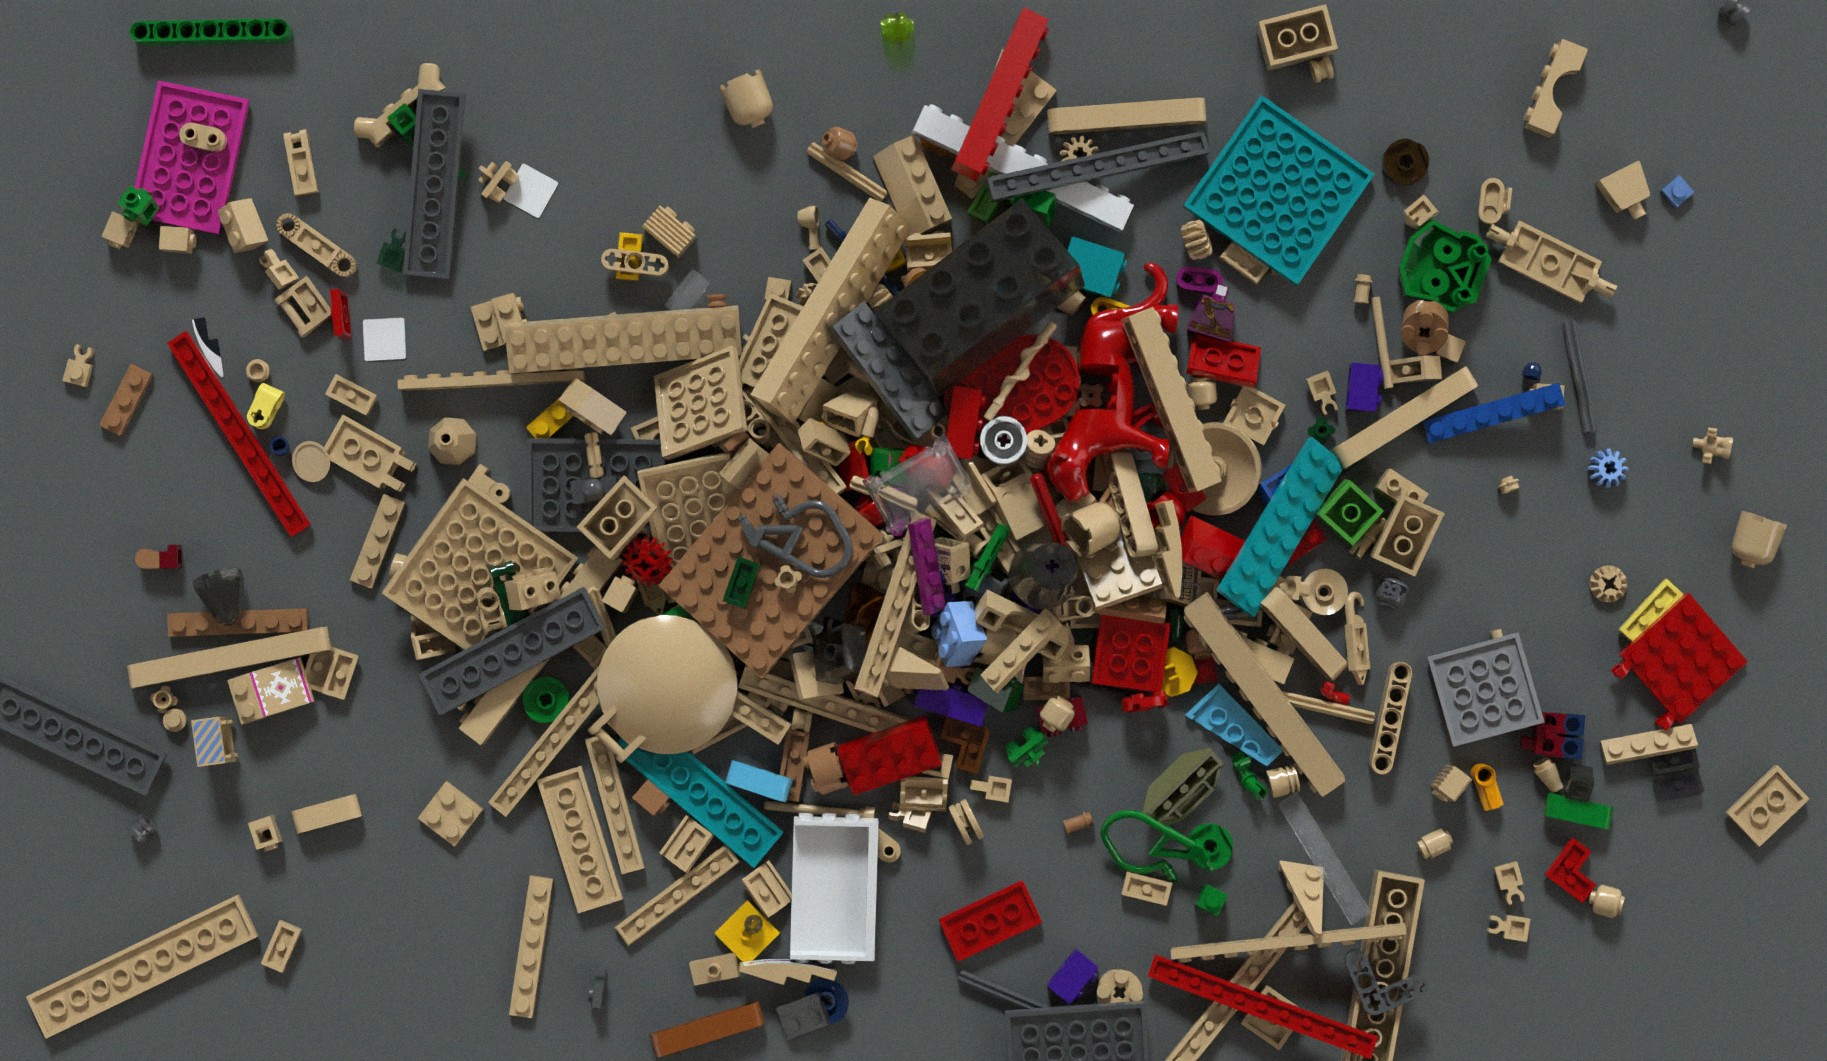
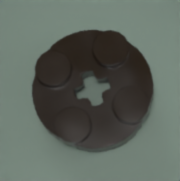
[1382,138,1429,186]

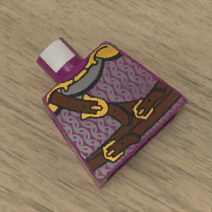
[1187,284,1235,342]

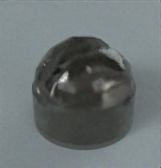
[744,915,763,934]

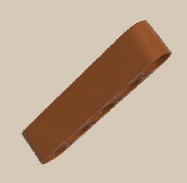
[649,1001,765,1058]

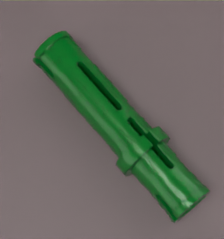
[965,523,1011,592]

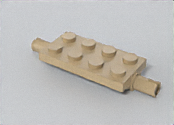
[1485,220,1617,304]

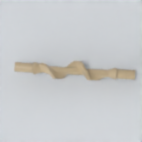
[983,321,1057,421]

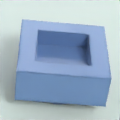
[1660,175,1694,208]

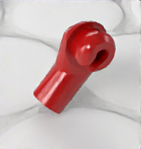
[1320,681,1350,706]

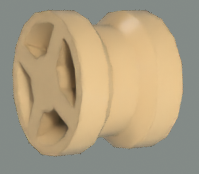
[1309,56,1334,83]
[791,707,813,733]

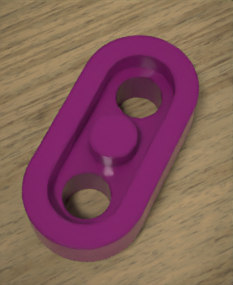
[1176,266,1223,293]

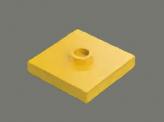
[714,900,780,962]

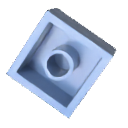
[931,601,987,667]

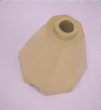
[428,417,477,466]

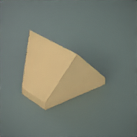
[411,615,456,660]

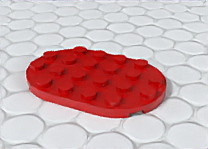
[944,334,1080,447]

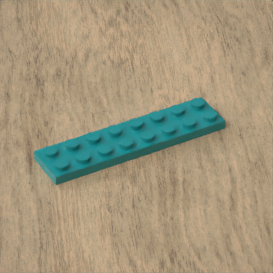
[1216,437,1343,617]
[616,737,784,868]

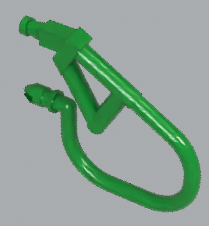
[1100,810,1214,883]

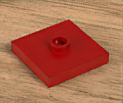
[330,289,352,340]

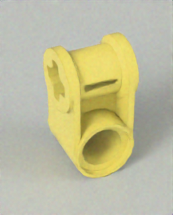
[247,383,285,430]

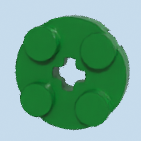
[523,677,570,723]
[1186,823,1233,870]

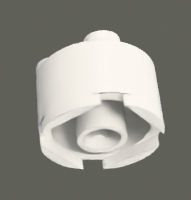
[980,416,1027,465]

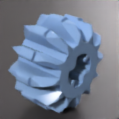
[1587,449,1629,488]

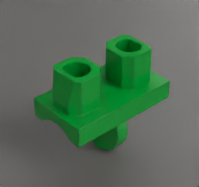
[1005,726,1049,768]

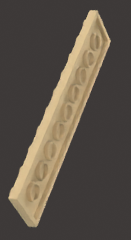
[26,894,258,1039]

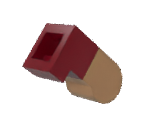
[135,545,182,569]

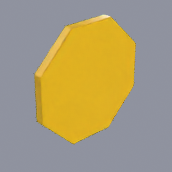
[1161,647,1198,697]

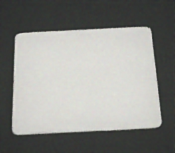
[504,164,558,218]
[363,318,406,361]

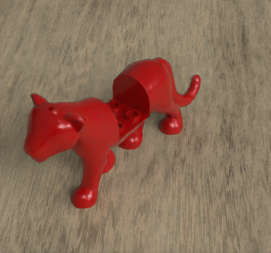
[1044,262,1178,502]

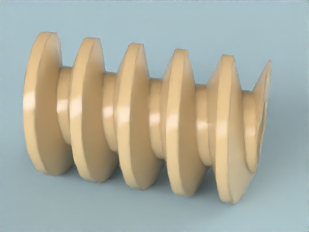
[1021,430,1055,475]

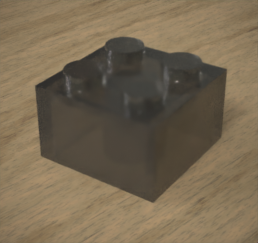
[812,623,867,685]

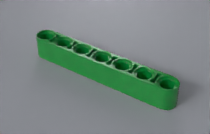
[129,18,293,46]

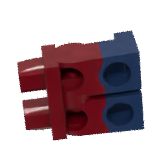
[1520,712,1586,760]

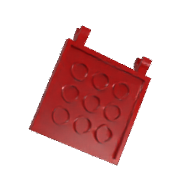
[1610,592,1748,730]

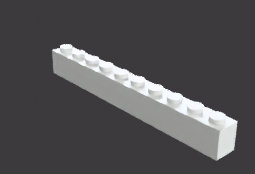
[912,104,1134,232]

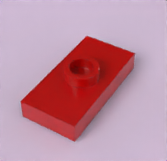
[1161,463,1207,512]

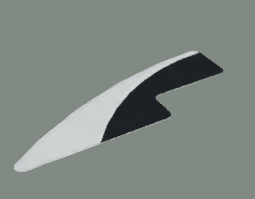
[192,317,224,377]

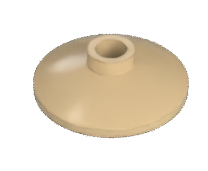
[1302,569,1348,615]

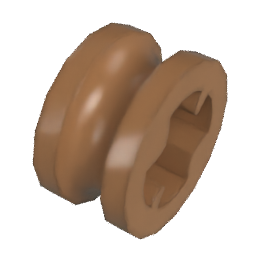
[706,294,727,308]

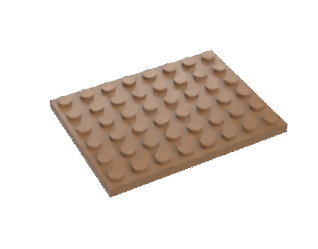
[658,443,885,678]

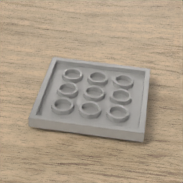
[1428,632,1545,747]

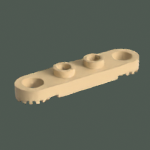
[276,213,357,277]

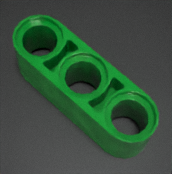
[1543,793,1614,830]

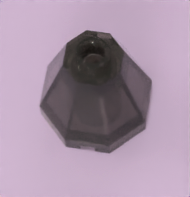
[192,567,244,626]

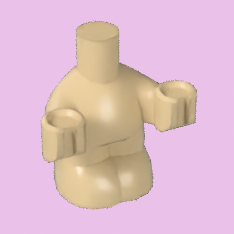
[1692,427,1733,464]

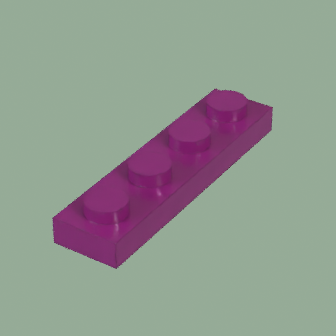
[908,518,946,615]

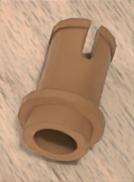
[1063,811,1094,835]

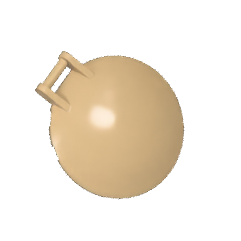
[588,615,738,763]

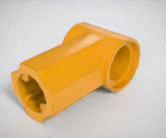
[1470,763,1504,811]

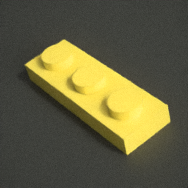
[1618,579,1684,642]

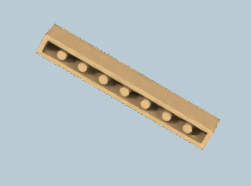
[1121,307,1222,493]

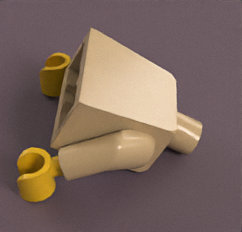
[820,391,879,455]

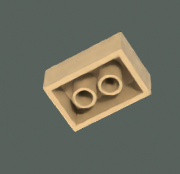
[1256,4,1338,71]

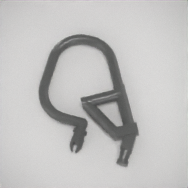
[737,493,853,578]

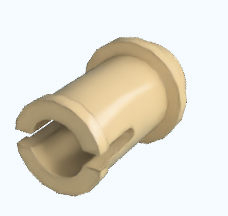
[1354,274,1373,304]

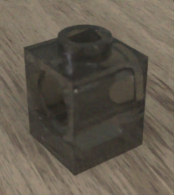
[1563,763,1595,803]

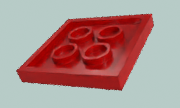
[1091,614,1171,692]

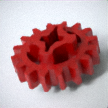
[622,536,674,587]

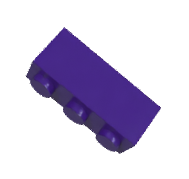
[914,683,988,727]

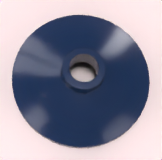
[804,978,849,1025]

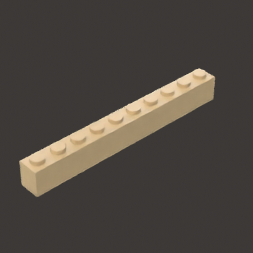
[459,545,624,745]
[1183,592,1345,797]

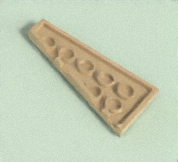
[954,49,1057,200]

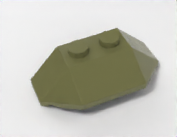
[1143,748,1224,825]

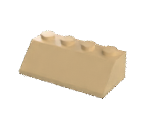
[873,134,952,236]

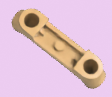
[354,63,447,147]

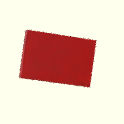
[1186,333,1261,388]

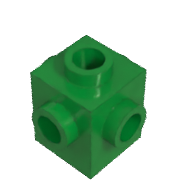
[117,186,160,226]

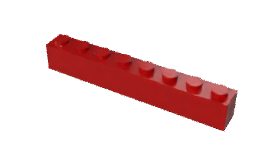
[951,8,1049,182]

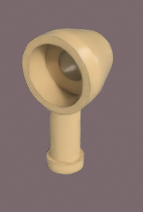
[797,206,820,250]

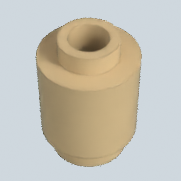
[1416,828,1453,859]

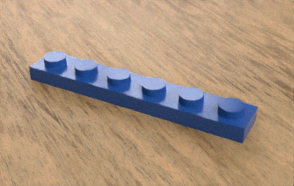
[1423,383,1566,443]

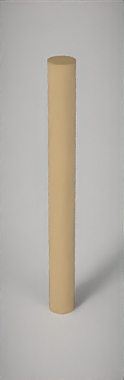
[1371,297,1393,389]

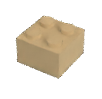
[559,377,627,435]

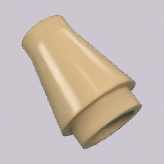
[1533,757,1563,793]

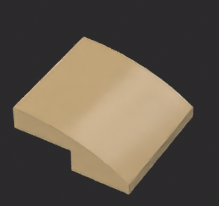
[305,646,359,700]

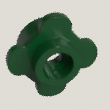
[1307,417,1335,445]

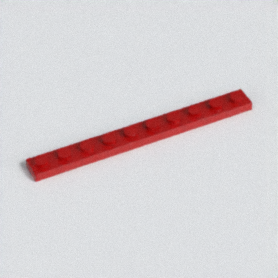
[167,331,312,537]
[1148,954,1378,1059]

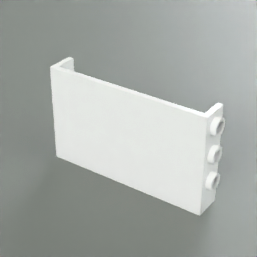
[790,813,879,964]

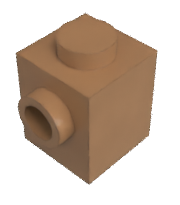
[632,779,670,816]

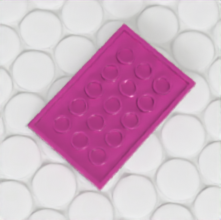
[134,80,250,235]

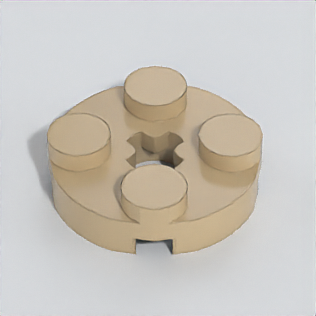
[1096,969,1143,1004]

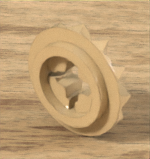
[1590,566,1628,603]

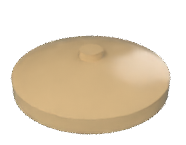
[1168,422,1262,515]

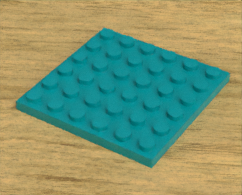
[1183,95,1375,286]

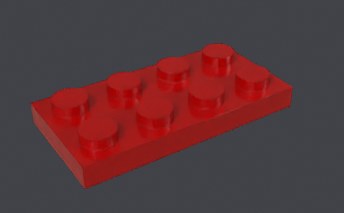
[938,879,1042,962]

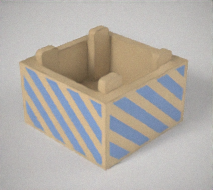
[191,716,238,767]

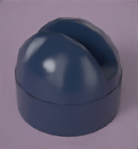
[1522,362,1542,381]
[270,436,290,456]

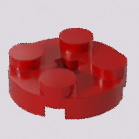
[1121,691,1169,713]

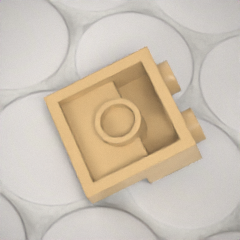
[471,293,528,352]

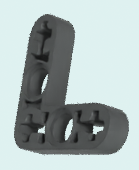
[1344,949,1428,1015]

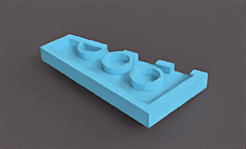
[1185,683,1283,766]

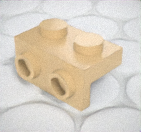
[905,231,953,271]

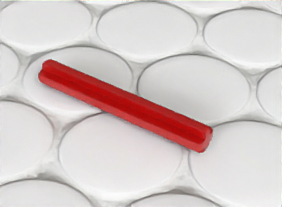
[1029,473,1073,559]

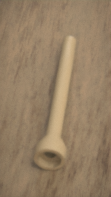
[763,801,875,818]

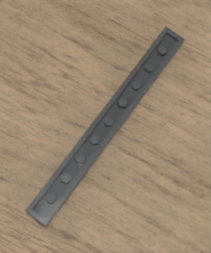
[985,131,1210,202]

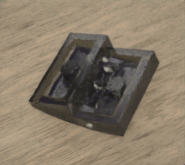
[1648,749,1704,802]

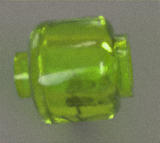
[881,12,914,43]

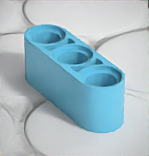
[725,760,793,802]

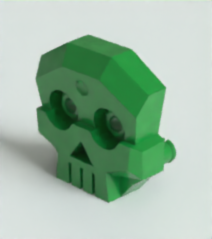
[1397,219,1492,314]

